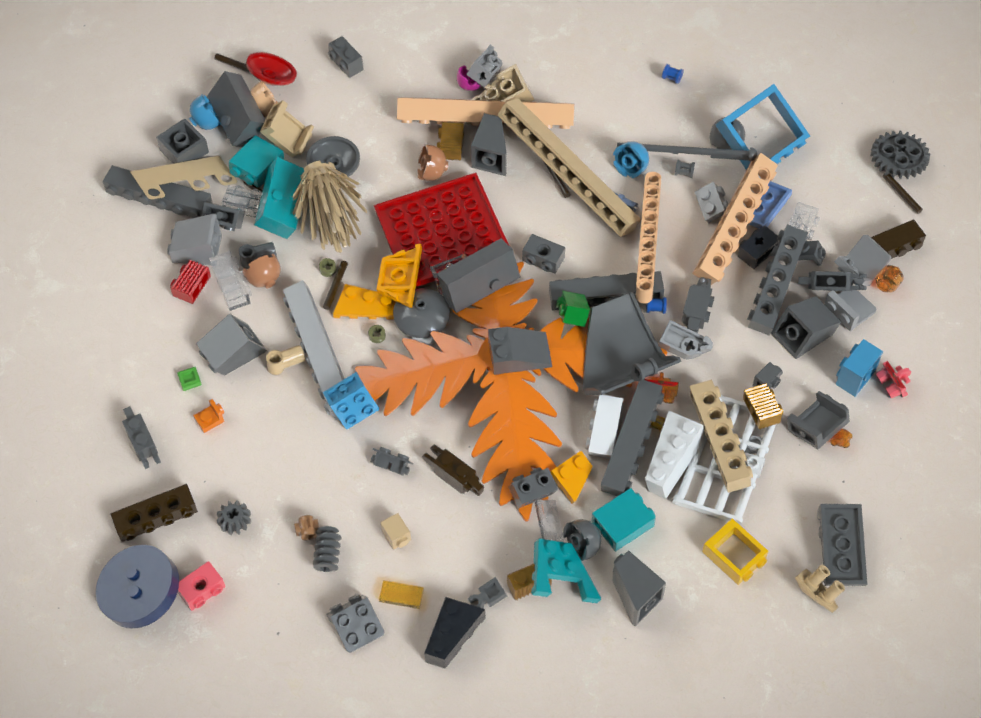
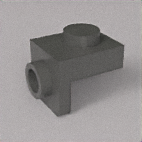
[798,240,826,266]

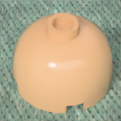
[250,81,278,117]

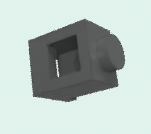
[753,362,783,389]

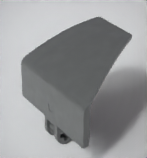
[583,293,681,395]

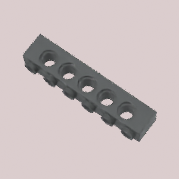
[747,224,808,335]

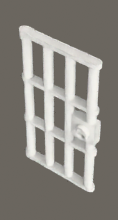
[672,395,776,525]

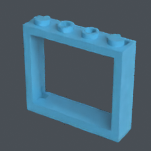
[716,84,810,170]

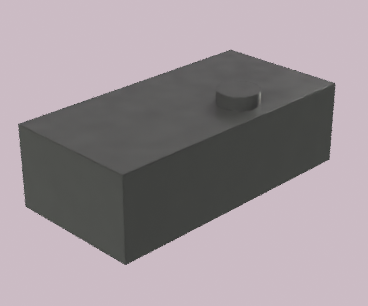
[207,71,265,147]
[437,238,520,313]

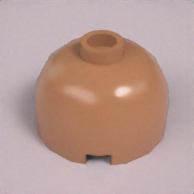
[417,144,448,181]
[242,254,281,289]

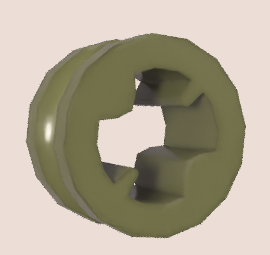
[319,258,336,277]
[368,325,386,343]

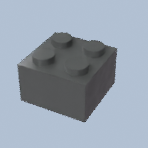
[156,118,209,164]

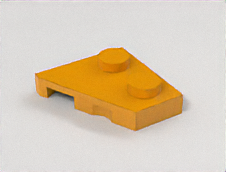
[550,451,593,504]

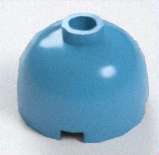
[189,94,221,130]
[613,141,649,178]

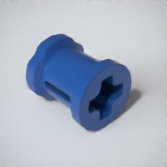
[662,64,684,84]
[646,297,667,314]

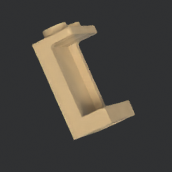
[260,100,314,158]

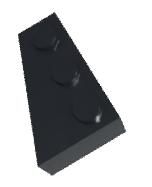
[424,597,486,669]

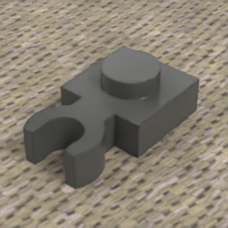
[468,577,507,608]

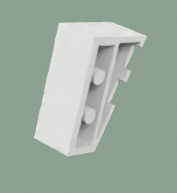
[585,395,623,459]

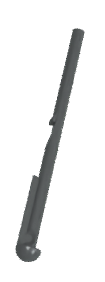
[617,142,757,161]

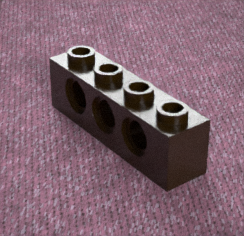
[110,484,198,542]

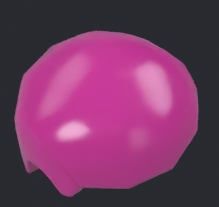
[456,65,481,91]

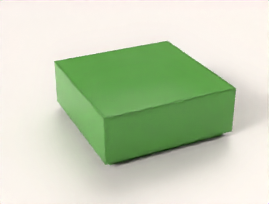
[177,366,202,391]

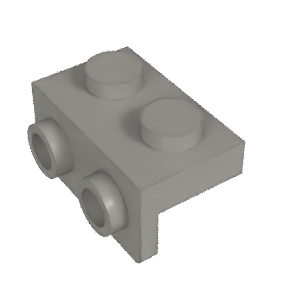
[695,182,729,223]

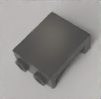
[787,391,850,450]

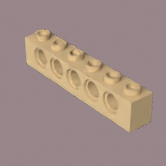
[689,379,753,493]

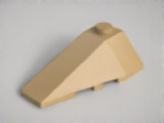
[466,64,535,124]

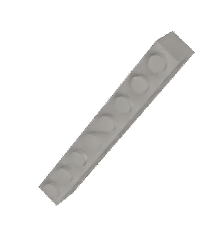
[283,280,345,420]

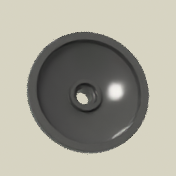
[306,136,360,177]
[393,288,450,338]

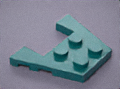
[531,538,602,603]

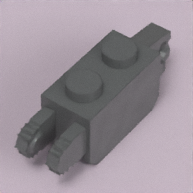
[798,271,867,291]
[682,277,715,333]
[122,406,161,469]

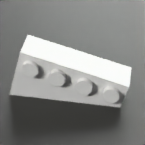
[645,411,706,499]

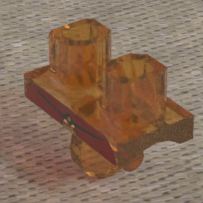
[644,372,679,404]

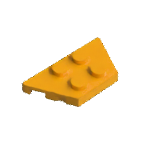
[377,244,422,308]

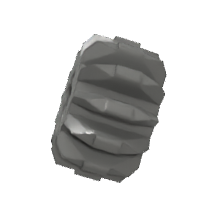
[217,500,251,535]

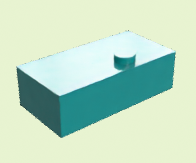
[254,157,304,239]

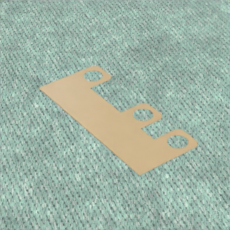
[130,156,237,199]

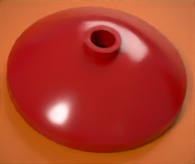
[246,52,297,86]

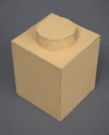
[380,513,411,550]

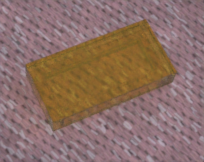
[379,580,424,609]

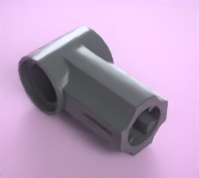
[239,242,277,269]

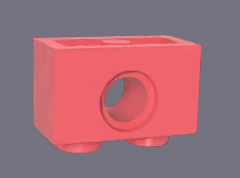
[178,561,226,611]

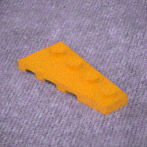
[333,284,396,320]

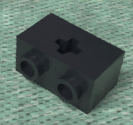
[738,225,780,270]

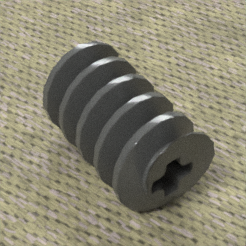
[313,526,342,572]

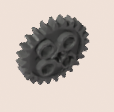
[870,130,931,179]

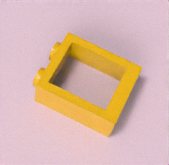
[702,518,768,585]

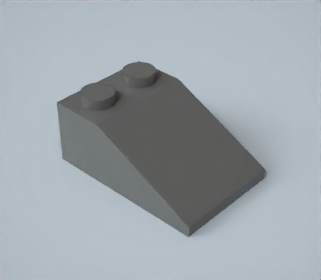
[488,327,552,375]

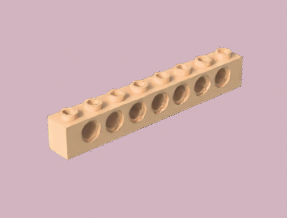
[692,153,778,285]

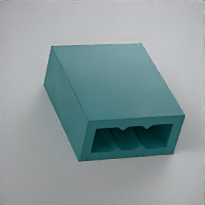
[228,135,284,187]
[591,488,656,552]

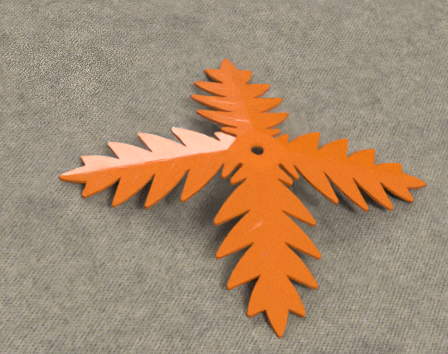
[355,262,667,522]

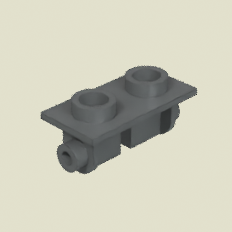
[370,447,414,476]

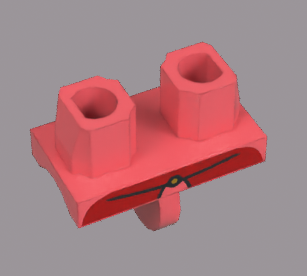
[876,361,911,398]

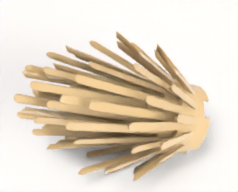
[292,161,367,253]

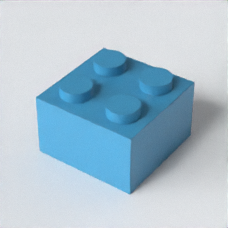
[836,339,883,397]

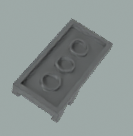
[817,504,867,586]

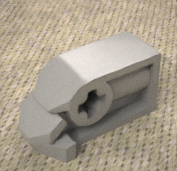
[466,45,503,87]
[658,320,713,360]

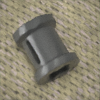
[675,159,695,178]

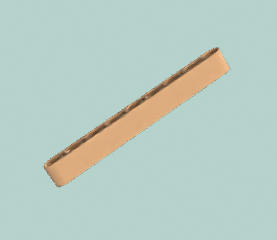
[636,172,661,303]

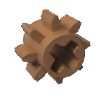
[294,515,319,540]

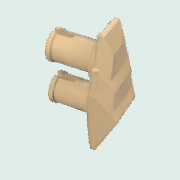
[795,565,845,613]

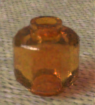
[875,265,904,293]

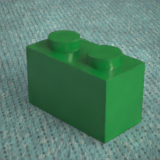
[557,291,590,327]

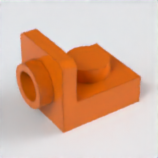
[193,399,224,433]

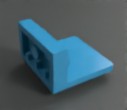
[323,372,379,429]

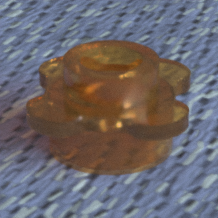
[830,429,853,448]

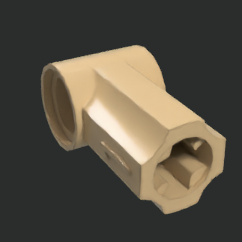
[266,345,305,375]

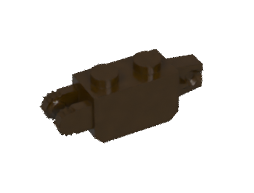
[422,445,484,496]

